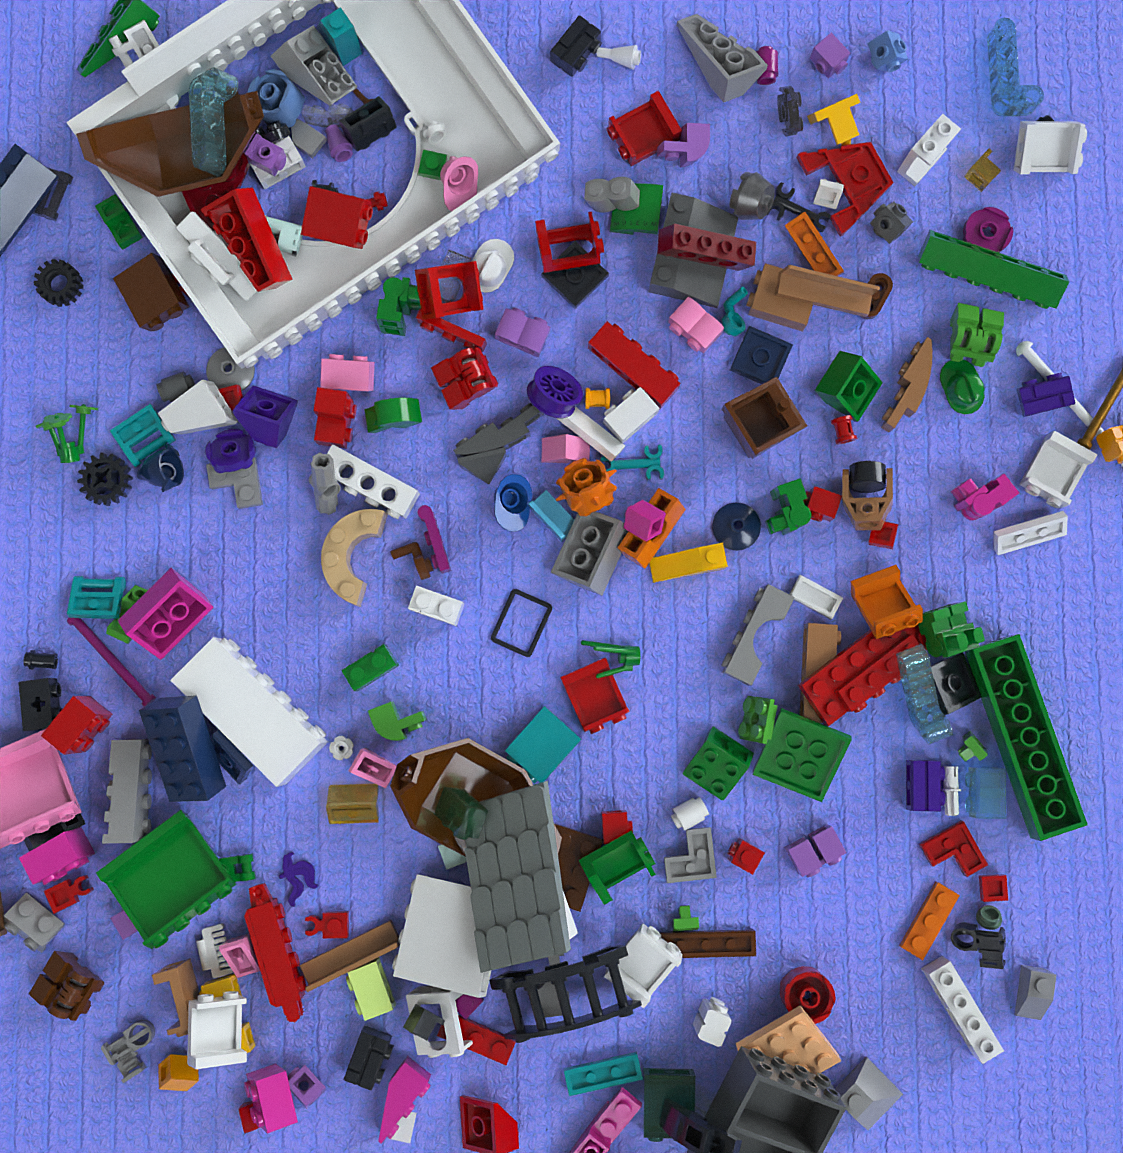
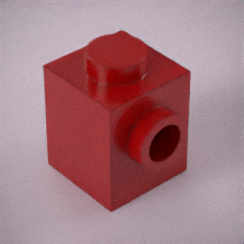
[803,486,842,522]
[601,810,633,844]
[727,838,765,875]

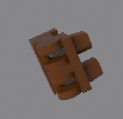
[29,950,104,1021]

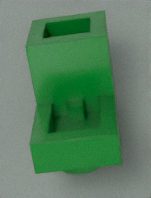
[364,398,422,433]

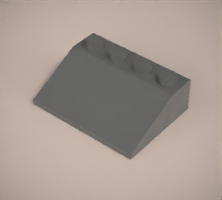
[648,192,738,308]

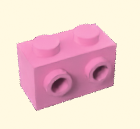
[320,354,375,391]

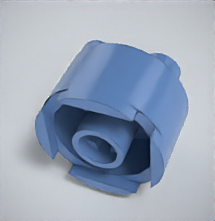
[247,69,305,128]

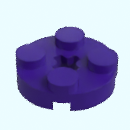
[205,429,256,473]

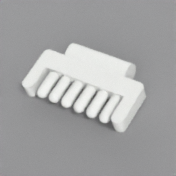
[196,923,233,978]

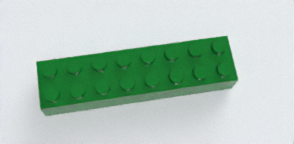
[965,634,1088,841]

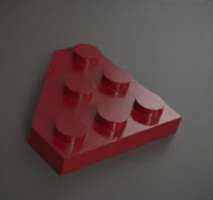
[182,153,250,231]

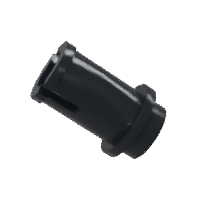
[23,650,58,670]

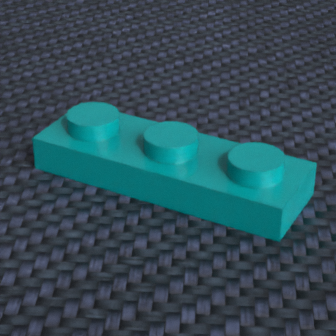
[564,1052,643,1096]

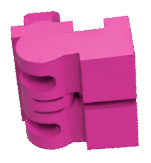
[951,474,1019,520]

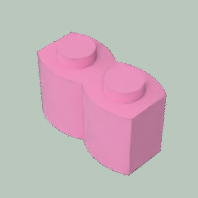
[668,297,724,353]

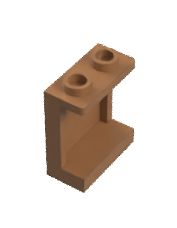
[152,958,200,1037]

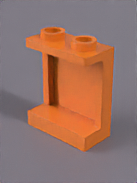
[850,565,923,639]

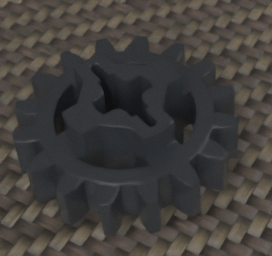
[77,453,133,506]

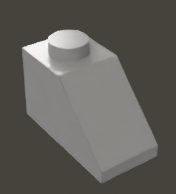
[1015,965,1056,1020]

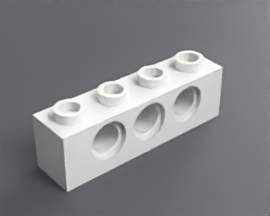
[327,444,420,519]
[921,956,1004,1064]

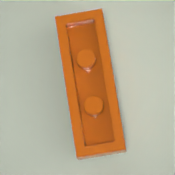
[785,212,844,276]
[899,881,960,960]

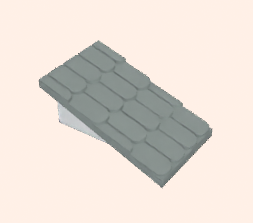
[461,781,578,973]

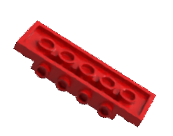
[798,625,927,726]

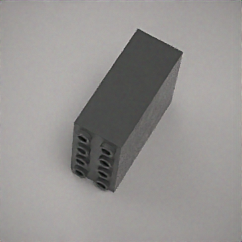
[687,1046,846,1153]

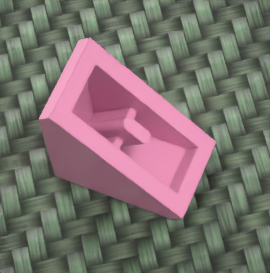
[541,434,590,463]
[348,748,396,788]
[219,933,260,978]

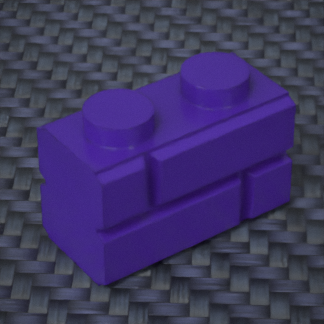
[1017,372,1076,417]
[906,760,945,812]

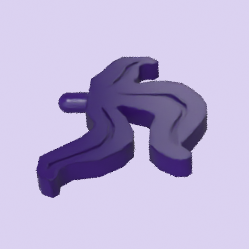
[279,852,318,907]

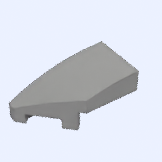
[291,119,327,159]

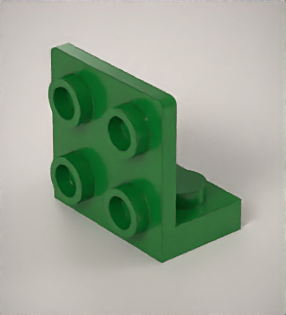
[683,726,754,800]

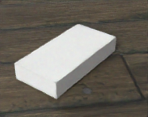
[789,575,843,620]

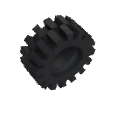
[34,259,84,307]

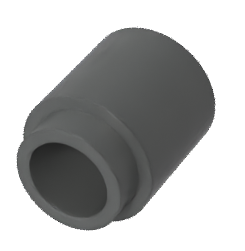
[157,371,195,402]

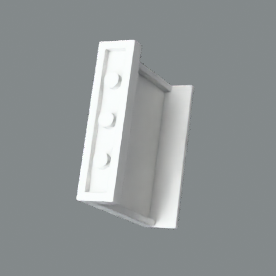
[393,874,492,998]

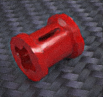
[831,415,858,445]

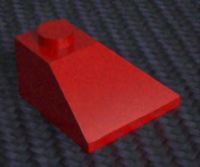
[460,1095,519,1153]

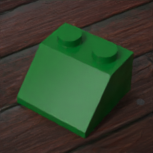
[814,351,883,422]

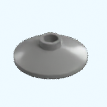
[206,347,255,391]

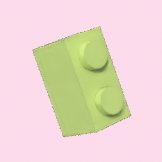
[346,957,396,1021]

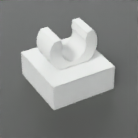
[813,179,844,209]

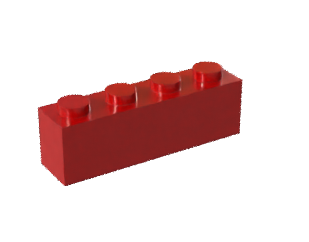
[588,321,681,410]

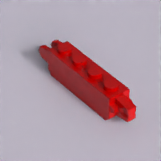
[244,883,307,1023]

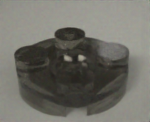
[777,85,803,137]

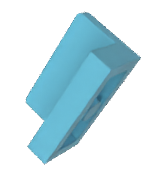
[528,490,574,542]

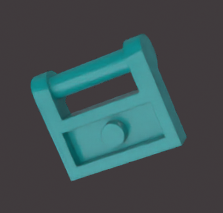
[110,404,176,467]
[67,576,126,619]

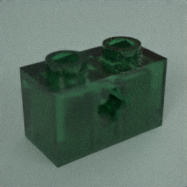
[434,787,489,840]

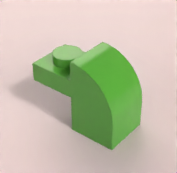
[368,702,427,741]

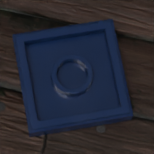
[729,326,793,384]
[211,729,253,784]

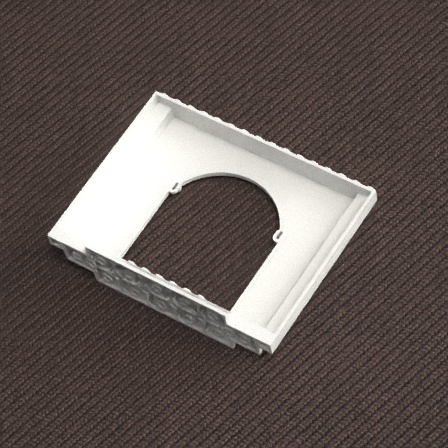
[66,0,560,369]

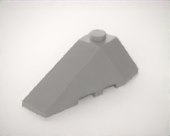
[677,14,768,103]

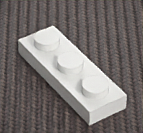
[994,511,1068,555]

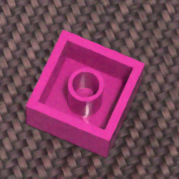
[19,827,95,885]
[244,1064,298,1134]

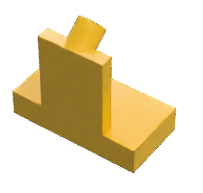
[807,94,860,146]

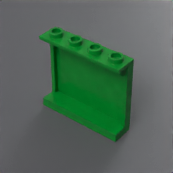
[96,810,236,949]

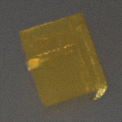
[964,148,1001,192]

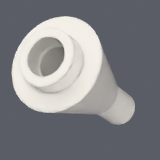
[597,45,641,70]

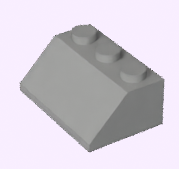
[551,511,628,596]

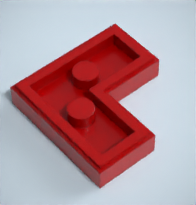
[919,820,988,877]

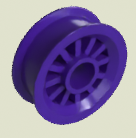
[526,366,583,419]

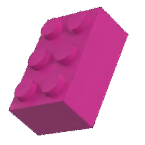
[118,568,214,660]

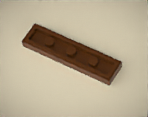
[659,930,756,958]

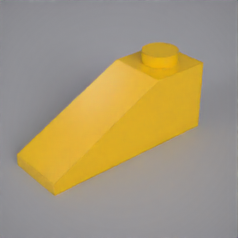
[649,543,728,583]

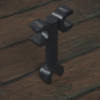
[767,182,831,232]

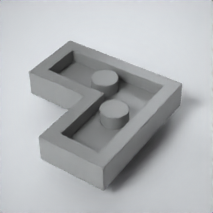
[206,457,263,509]
[664,827,717,883]

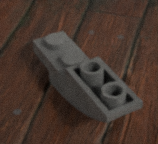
[453,403,544,458]

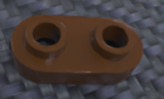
[860,273,893,319]

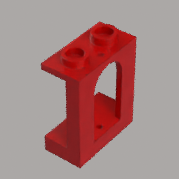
[535,212,604,273]
[415,261,484,319]

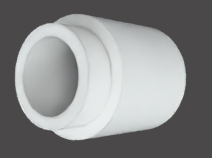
[671,797,709,831]

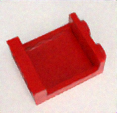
[607,90,682,166]
[301,186,373,249]
[560,657,630,734]

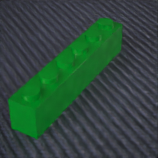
[918,230,1069,309]

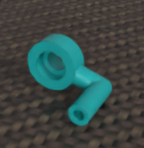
[721,287,748,336]

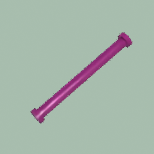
[67,618,156,707]

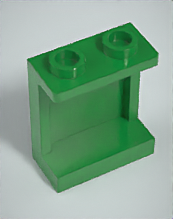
[579,830,656,905]

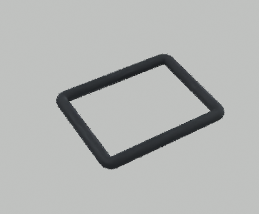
[491,589,552,657]

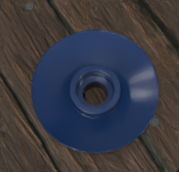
[712,502,761,551]

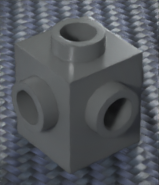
[870,202,913,244]

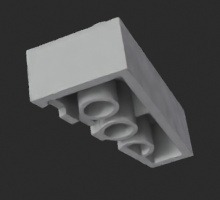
[102,739,152,844]

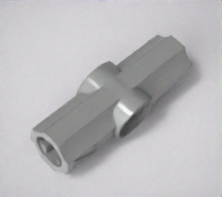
[309,453,341,515]

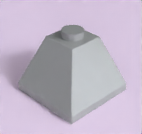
[835,1057,903,1130]

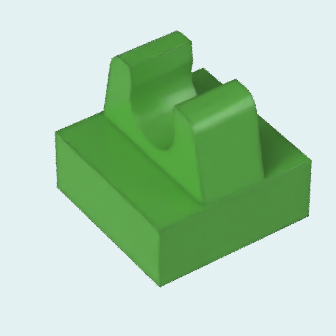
[958,731,988,762]
[672,905,699,932]

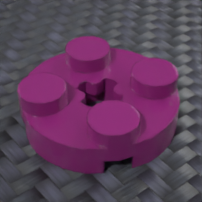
[963,207,1013,252]

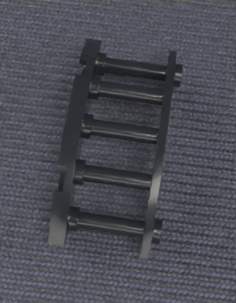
[489,945,642,1043]

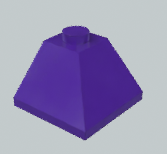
[233,385,298,448]

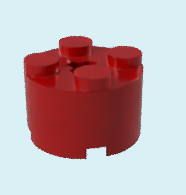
[780,966,836,1024]

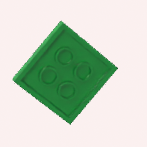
[753,708,852,802]

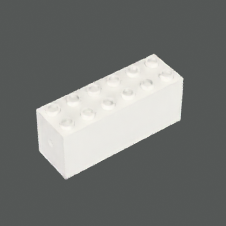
[170,637,328,787]

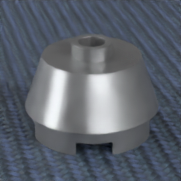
[730,172,775,220]

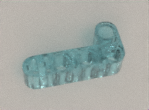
[987,17,1044,116]
[189,67,238,176]
[896,644,953,745]

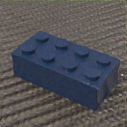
[139,695,226,802]

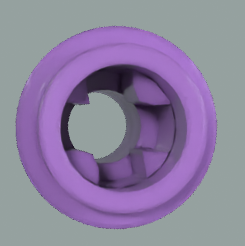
[325,125,353,162]

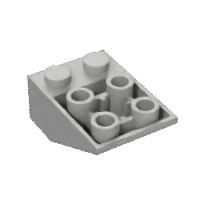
[271,25,357,106]

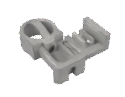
[101,1020,155,1083]

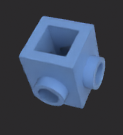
[867,30,908,72]

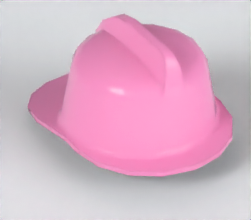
[440,156,478,211]

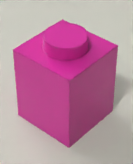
[623,500,666,542]

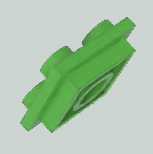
[738,696,778,744]

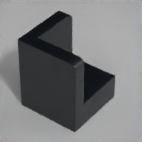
[403,1004,445,1041]

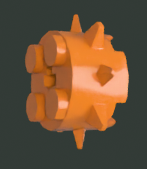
[556,458,617,517]

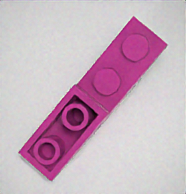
[569,1087,642,1153]

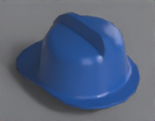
[493,474,532,532]

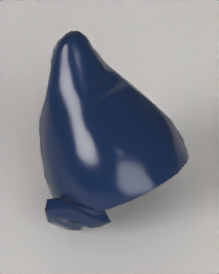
[137,444,184,492]

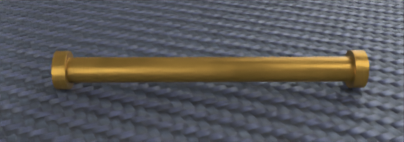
[1077,368,1123,450]

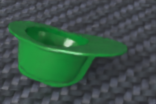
[940,360,985,414]

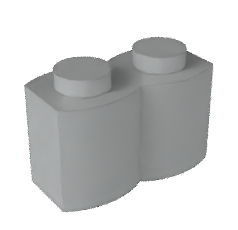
[584,177,640,213]

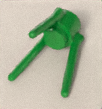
[581,640,641,678]

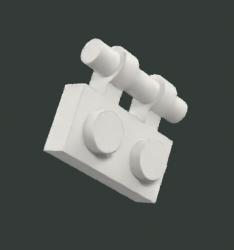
[108,20,159,68]

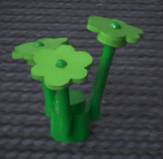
[35,404,98,463]

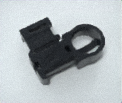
[951,922,1006,969]

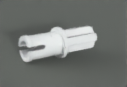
[941,766,961,816]

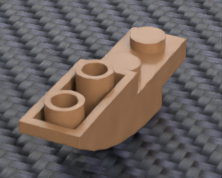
[881,337,933,432]

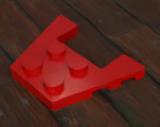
[796,142,894,237]

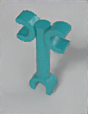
[601,445,664,481]

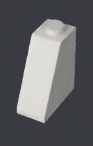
[158,380,238,434]

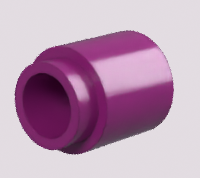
[756,46,778,85]

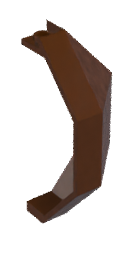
[76,91,264,197]
[390,738,562,857]

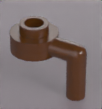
[390,542,434,580]

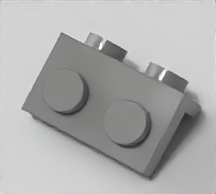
[4,893,64,953]

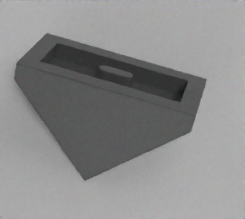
[457,447,507,484]

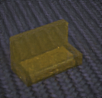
[326,784,379,824]

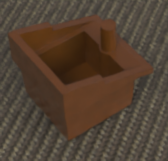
[722,377,807,459]

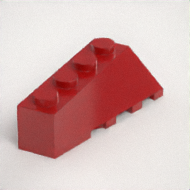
[200,187,293,292]

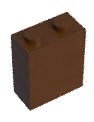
[113,253,190,331]

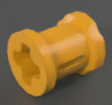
[585,388,610,409]

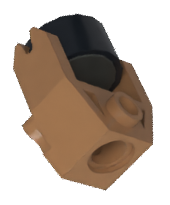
[842,461,893,530]

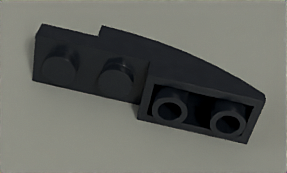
[659,1099,742,1153]

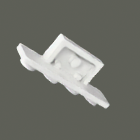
[176,212,257,300]

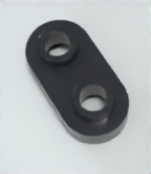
[249,121,290,144]

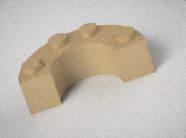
[321,509,388,607]

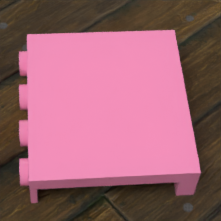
[0,729,82,849]

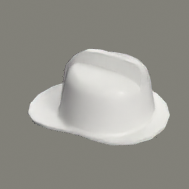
[471,239,514,293]

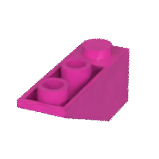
[378,1056,431,1144]

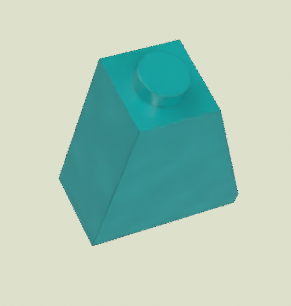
[317,7,362,66]

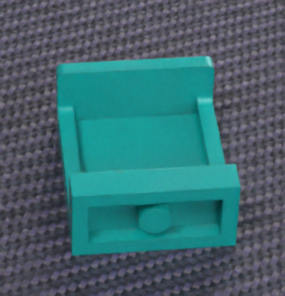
[505,706,581,784]

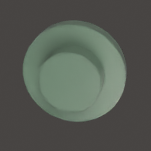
[976,905,1002,930]

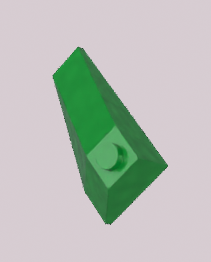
[77,0,160,77]

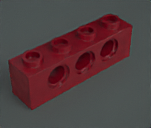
[657,223,756,271]

